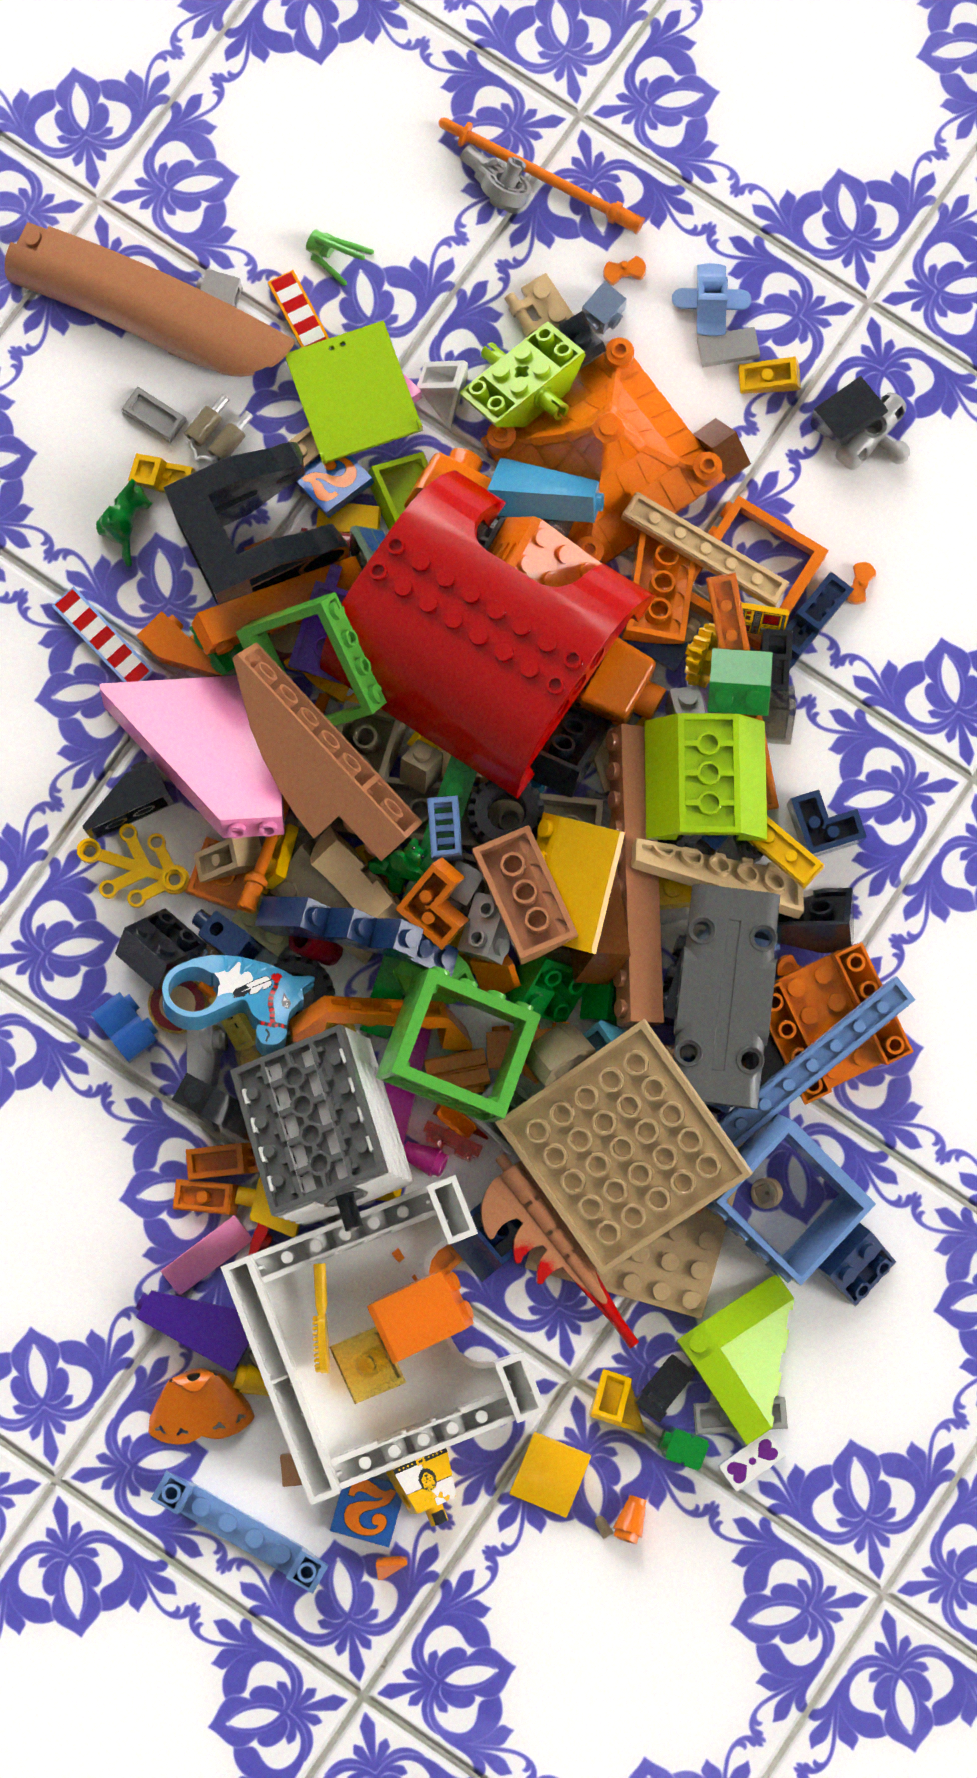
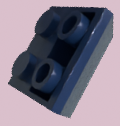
[816,1222,896,1307]

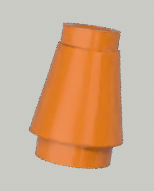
[613,1495,647,1544]

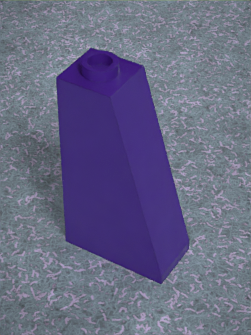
[135,1290,249,1373]

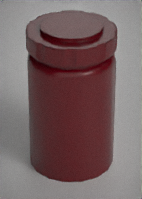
[289,936,343,966]

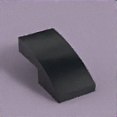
[760,629,793,691]

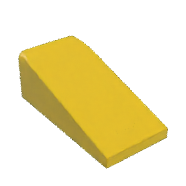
[738,356,801,394]

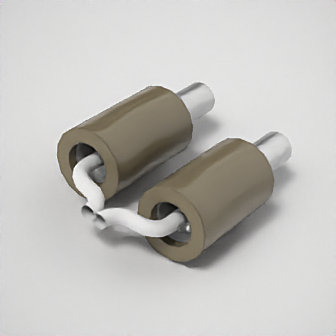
[184,394,253,462]

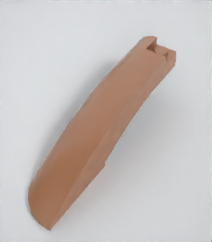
[5,222,296,377]

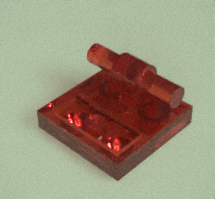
[423,1103,489,1162]

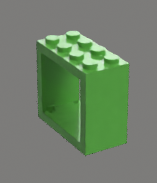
[375,966,541,1123]

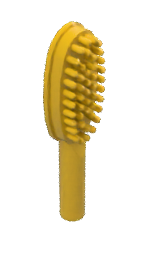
[312,1263,330,1374]

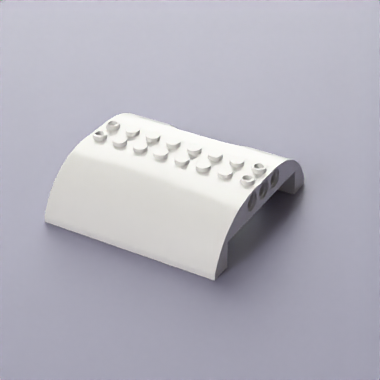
[221,1175,547,1506]

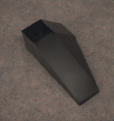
[754,887,854,953]

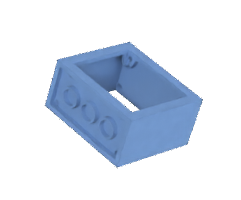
[705,1114,876,1285]

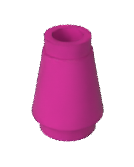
[404,1141,449,1177]

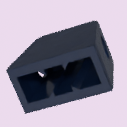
[192,909,263,960]

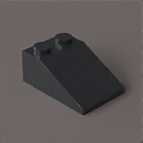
[530,704,612,798]
[82,760,174,840]

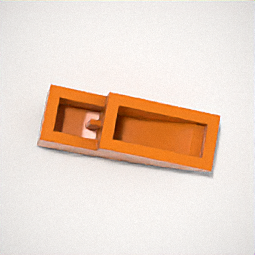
[186,1142,259,1180]

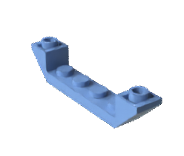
[151,1471,329,1594]

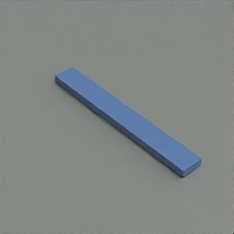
[717,976,916,1148]

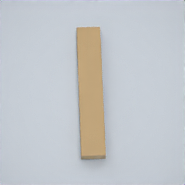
[621,491,790,607]

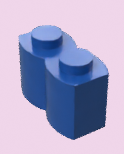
[91,992,159,1063]

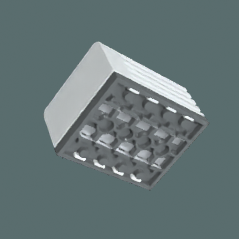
[230,1024,414,1232]

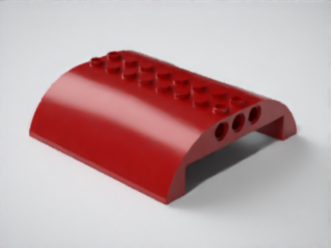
[320,470,655,799]

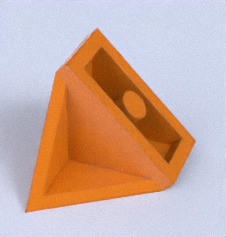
[470,953,521,994]

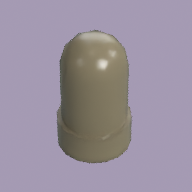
[595,1516,614,1539]

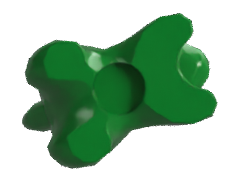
[96,479,153,567]
[368,838,429,894]

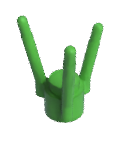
[306,229,374,286]

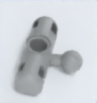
[835,392,910,470]

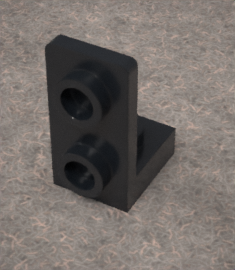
[634,1354,695,1423]

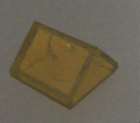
[329,1326,406,1404]

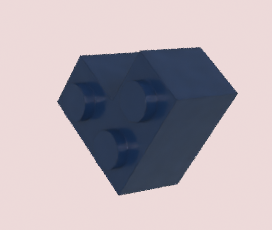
[786,789,867,857]

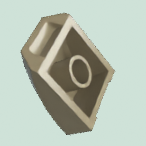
[525,1022,596,1087]

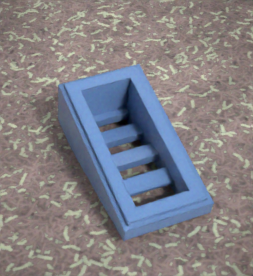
[427,795,463,862]

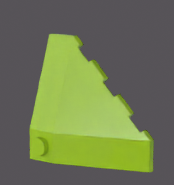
[676,1275,795,1446]

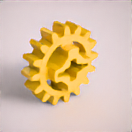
[684,623,719,688]

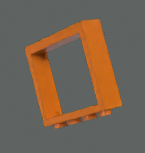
[689,495,829,651]

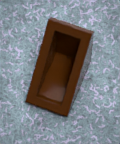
[693,418,751,481]

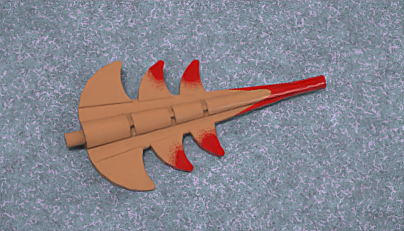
[480,1153,639,1349]

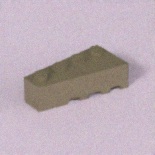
[270,838,377,965]

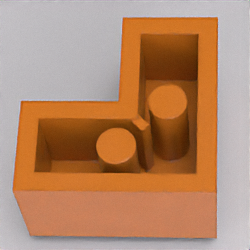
[395,857,469,950]

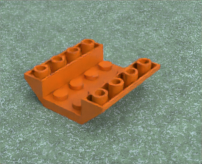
[769,942,914,1105]

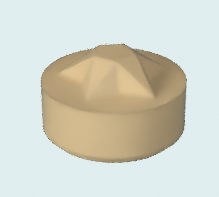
[751,1177,783,1209]

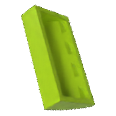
[368,452,428,531]

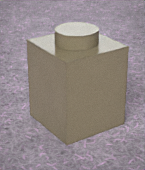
[400,739,443,794]

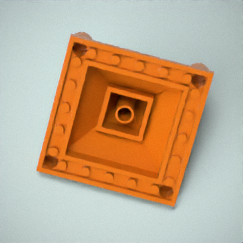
[481,337,726,564]

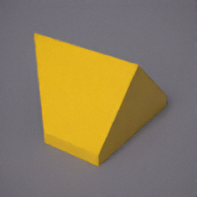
[588,1369,646,1434]

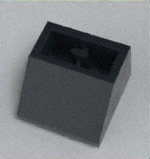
[115,908,207,991]

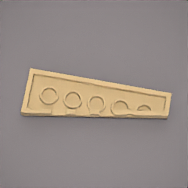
[631,838,804,919]

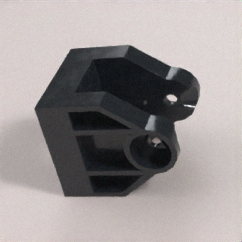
[163,442,350,605]

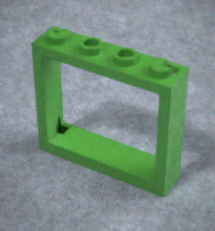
[236,592,387,726]

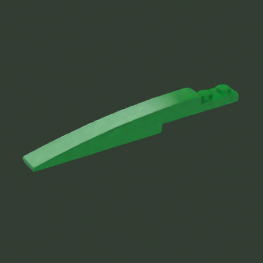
[359,755,477,1040]

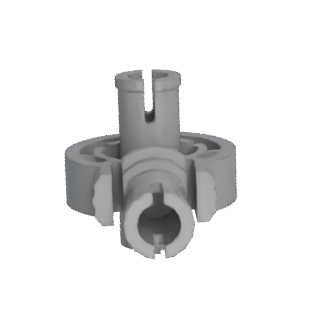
[460,145,532,213]

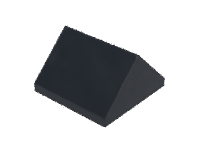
[810,376,888,445]

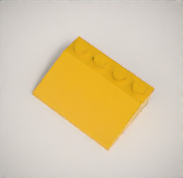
[536,812,625,954]

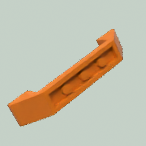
[289,996,473,1051]

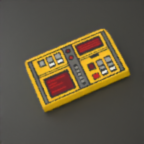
[741,602,789,636]

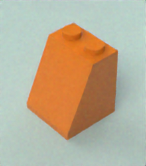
[367,1266,474,1364]

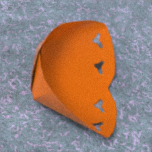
[148,1368,255,1445]

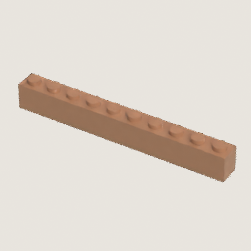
[606,724,664,1028]

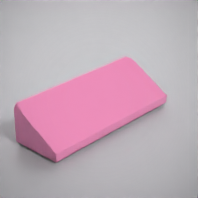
[160,1215,252,1296]

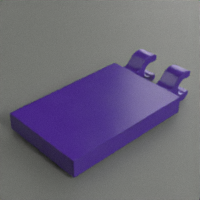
[288,563,360,686]

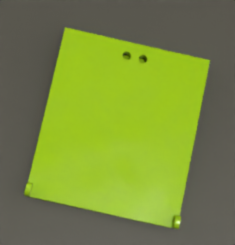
[285,320,423,465]

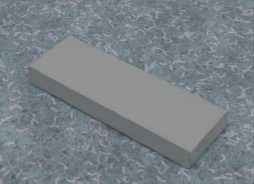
[693,1397,788,1435]

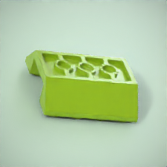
[644,713,767,841]

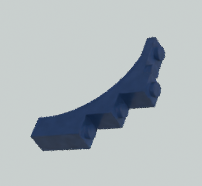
[255,897,459,977]

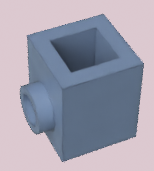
[582,281,627,335]

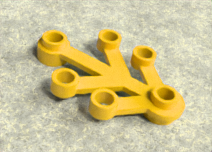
[77,824,190,908]

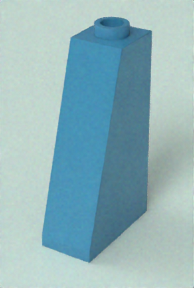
[487,458,604,523]

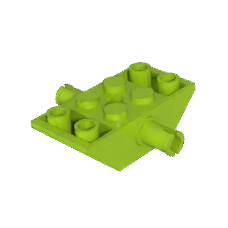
[459,321,586,427]

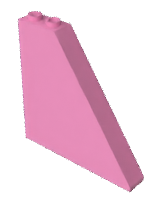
[100,675,285,839]

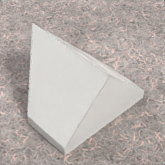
[417,360,468,429]

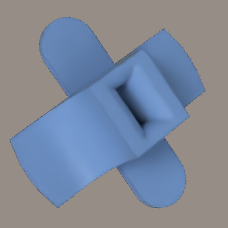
[672,263,752,336]

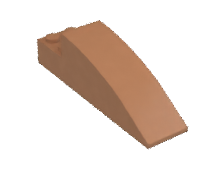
[233,642,423,861]

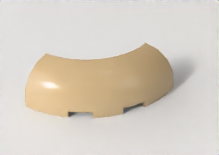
[310,826,409,922]

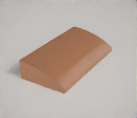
[472,825,578,965]

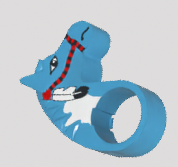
[162,955,315,1055]

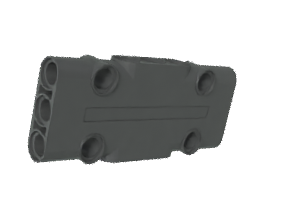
[672,884,780,1109]

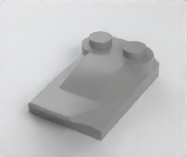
[187,1024,228,1133]

